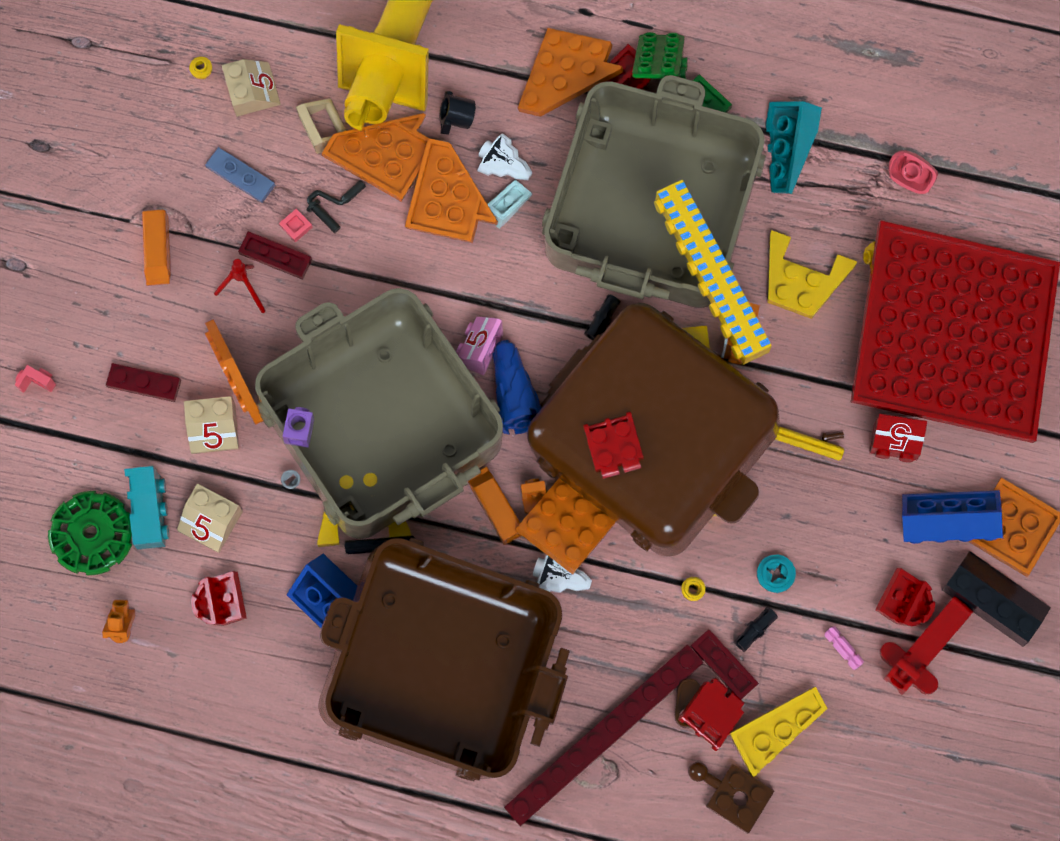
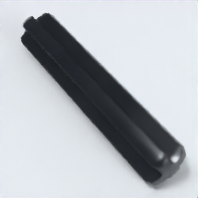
[344,536,415,555]

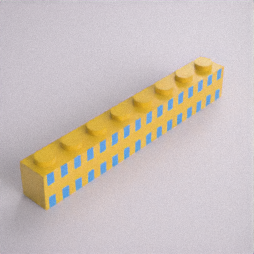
[654,180,772,365]

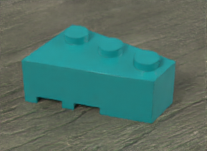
[124,466,169,550]

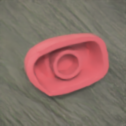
[889,150,938,194]

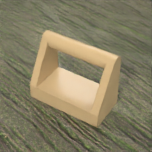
[296,99,346,154]

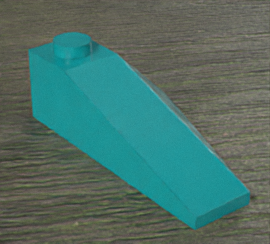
[766,101,822,194]

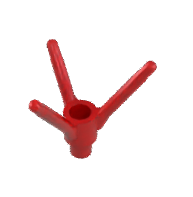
[214,259,266,313]

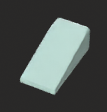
[488,179,532,229]

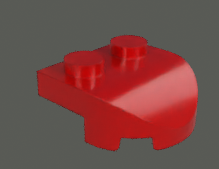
[606,44,652,90]
[875,568,935,626]
[191,571,247,626]

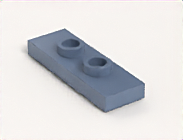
[205,147,276,203]

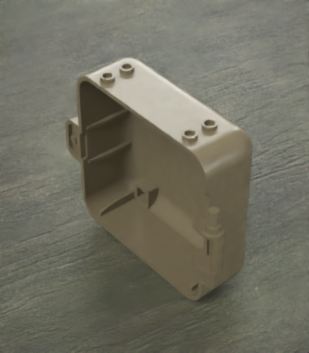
[542,75,766,308]
[255,288,503,539]

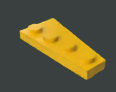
[729,687,828,777]

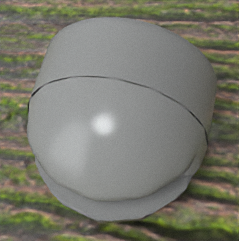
[281,470,300,489]

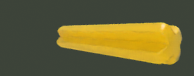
[775,427,844,461]

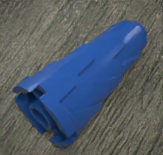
[492,340,542,435]

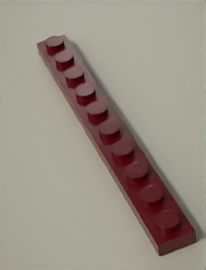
[504,644,704,827]

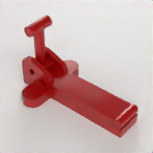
[880,596,974,695]

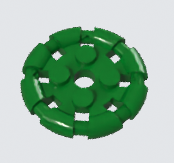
[48,491,132,576]

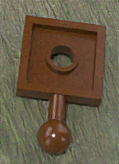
[688,762,775,834]

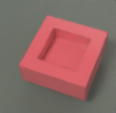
[279,209,313,242]

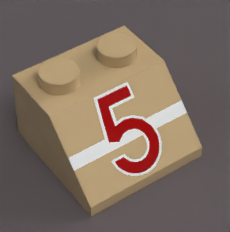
[222,59,281,117]
[184,396,239,454]
[177,484,243,553]

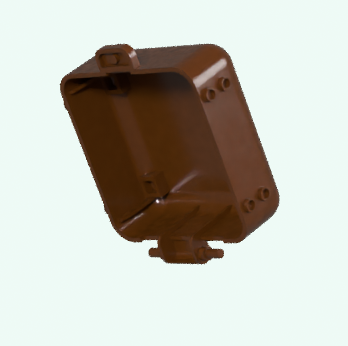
[527,303,780,557]
[318,538,570,782]

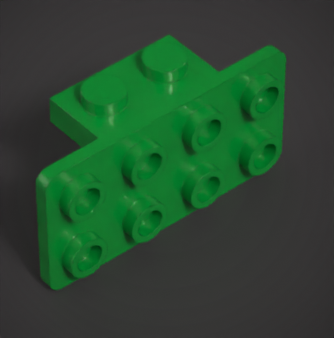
[632,32,688,79]

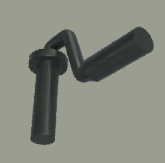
[307,180,366,233]

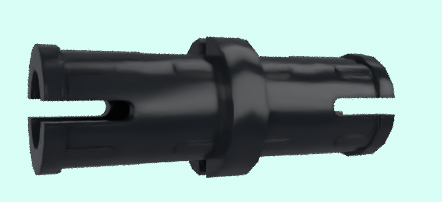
[584,294,621,340]
[734,607,778,652]

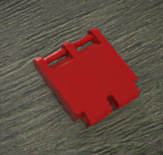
[583,411,644,479]
[678,678,745,751]

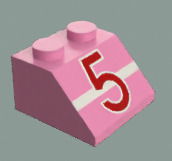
[456,317,503,376]

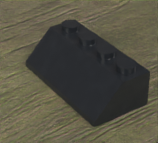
[942,551,1051,647]

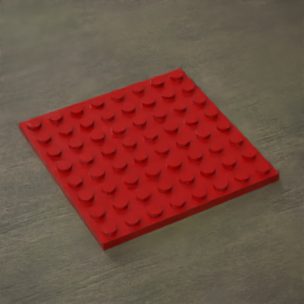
[850,220,1060,443]

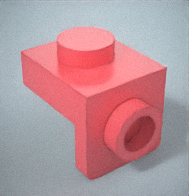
[15,365,56,393]

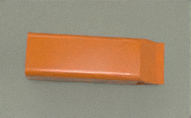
[142,210,171,286]
[468,467,522,545]

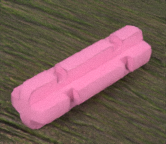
[824,626,864,670]

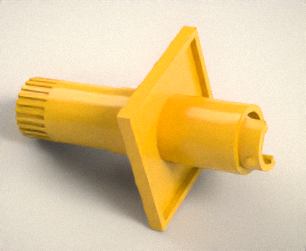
[336,0,433,131]

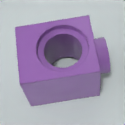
[282,407,314,448]

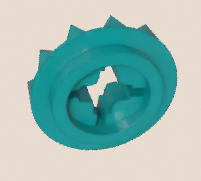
[757,554,796,593]

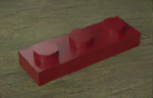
[238,231,312,280]
[106,363,181,402]
[690,629,759,700]

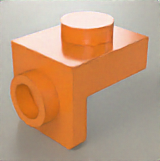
[520,479,546,514]

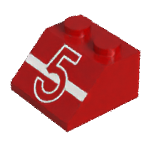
[870,414,927,463]

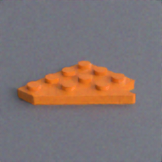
[518,28,623,117]
[321,113,428,202]
[405,138,498,243]
[205,319,263,425]

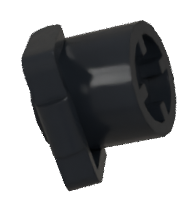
[439,91,476,135]

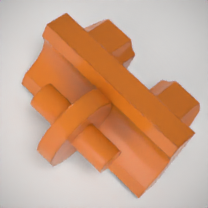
[102,600,136,643]

